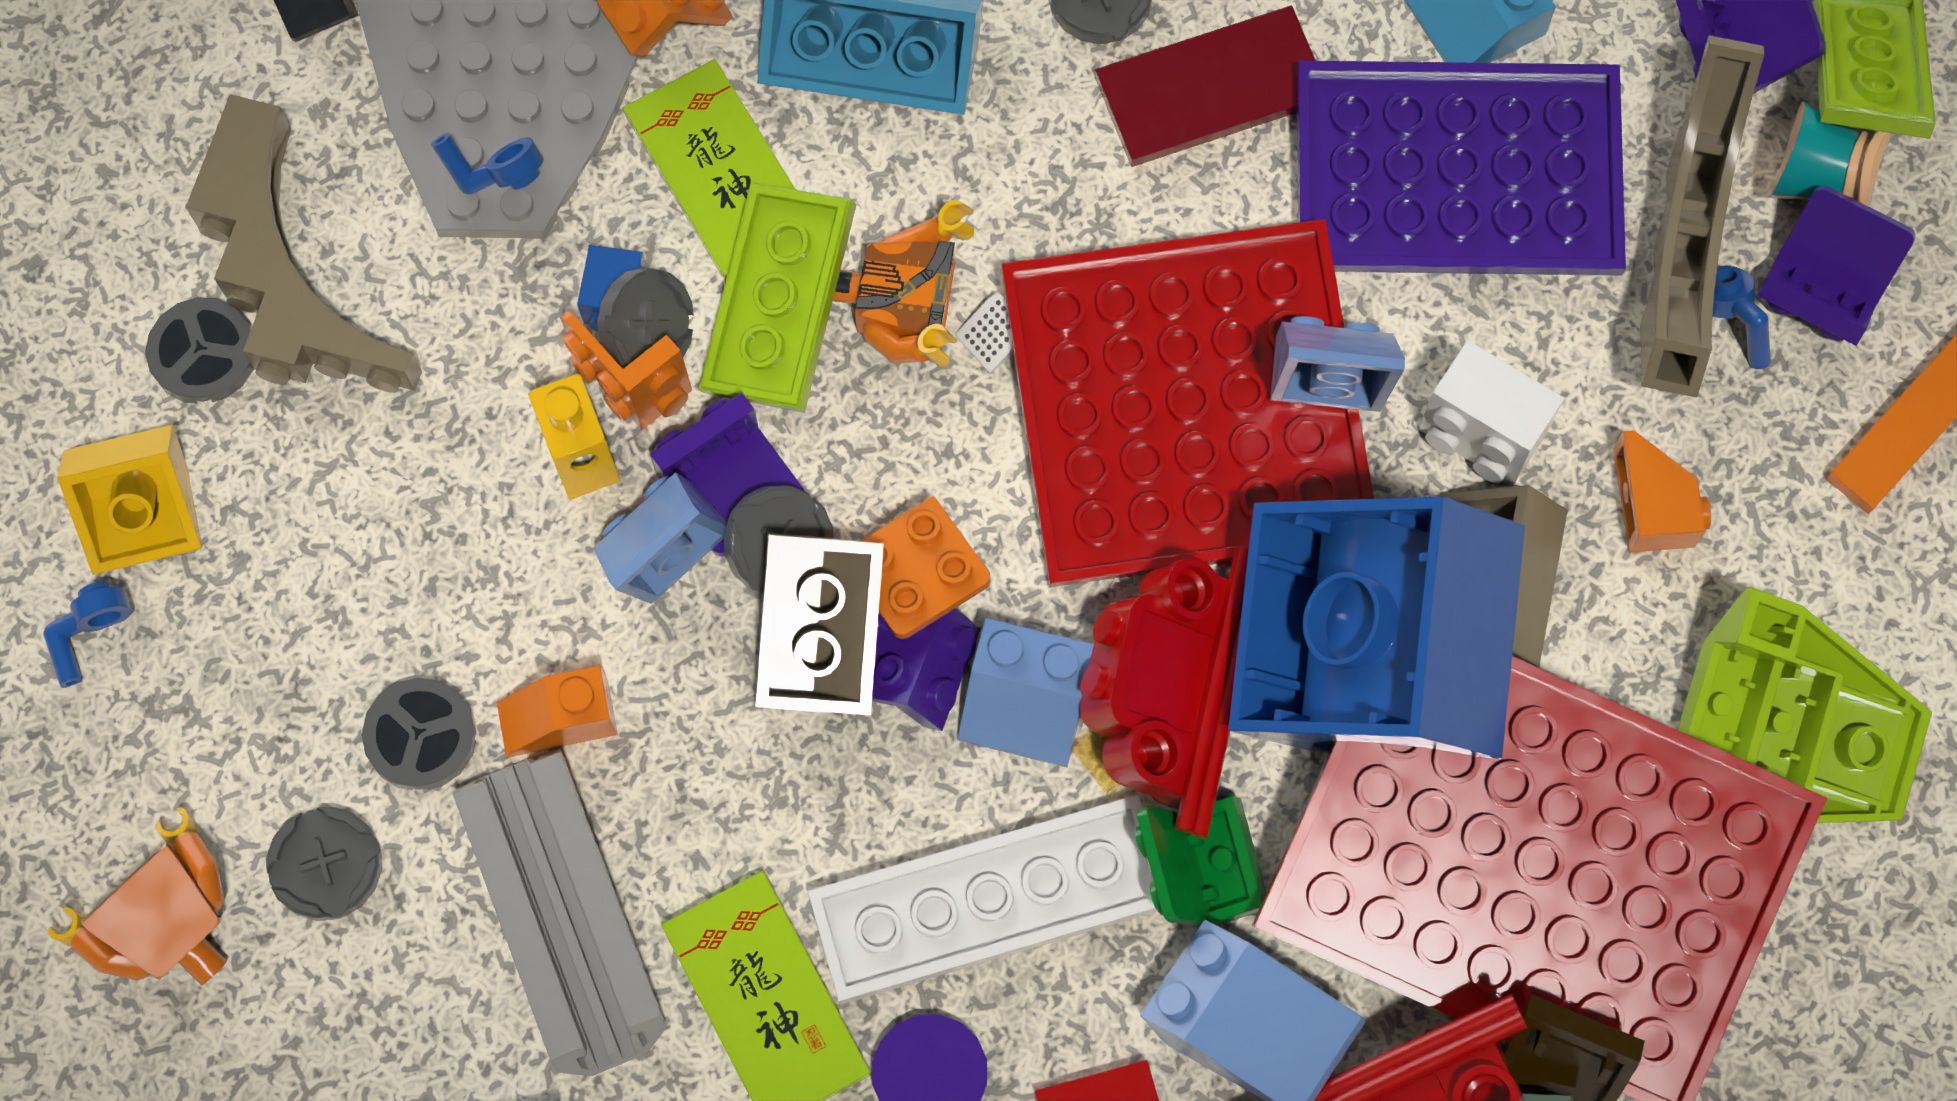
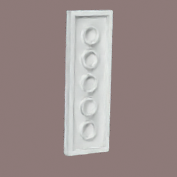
[808,795,1157,1005]

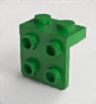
[1135,796,1266,927]

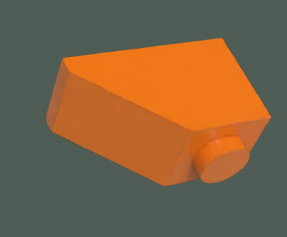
[1613,430,1711,553]
[497,665,618,758]

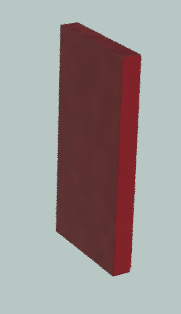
[1095,5,1316,167]

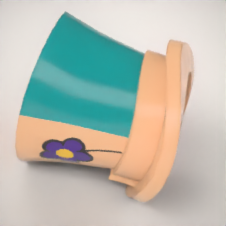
[1770,101,1893,206]

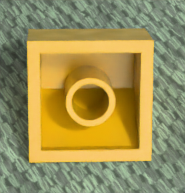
[57,424,202,575]

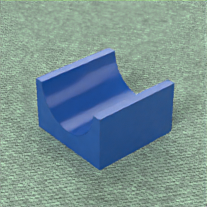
[1228,497,1525,759]

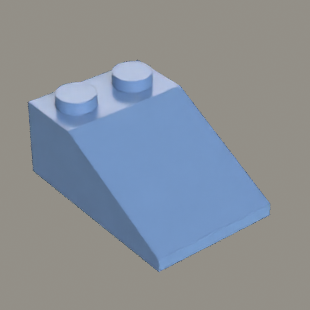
[1270,316,1405,412]
[1140,920,1366,1101]

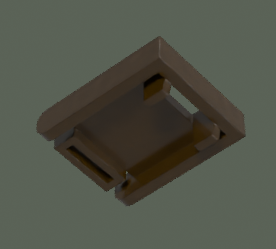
[1501,994,1645,1101]

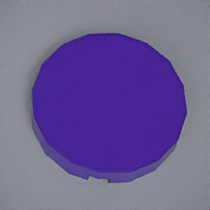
[872,1014,987,1101]

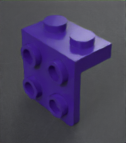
[1676,0,1826,94]
[1757,186,1916,346]
[650,392,805,556]
[872,609,981,731]

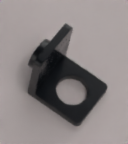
[274,0,358,42]

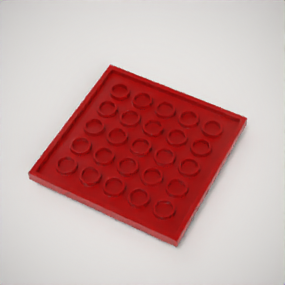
[1001,219,1374,588]

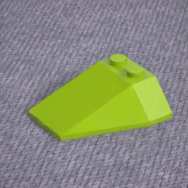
[1678,587,1933,823]

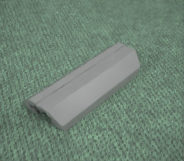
[453,749,667,1076]

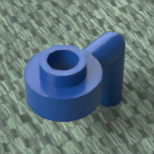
[431,133,544,194]
[1713,265,1771,369]
[43,582,132,688]

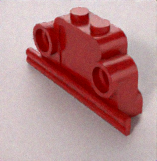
[1080,547,1249,839]
[1314,994,1528,1101]

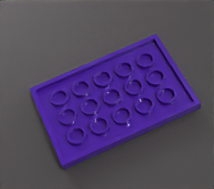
[1297,60,1626,276]

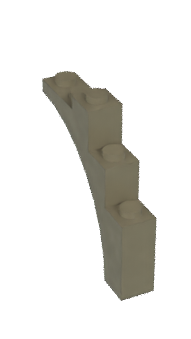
[1640,35,1764,398]
[185,94,422,393]

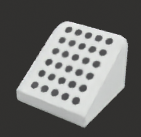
[955,292,1014,374]

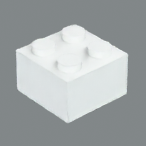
[1419,340,1565,486]

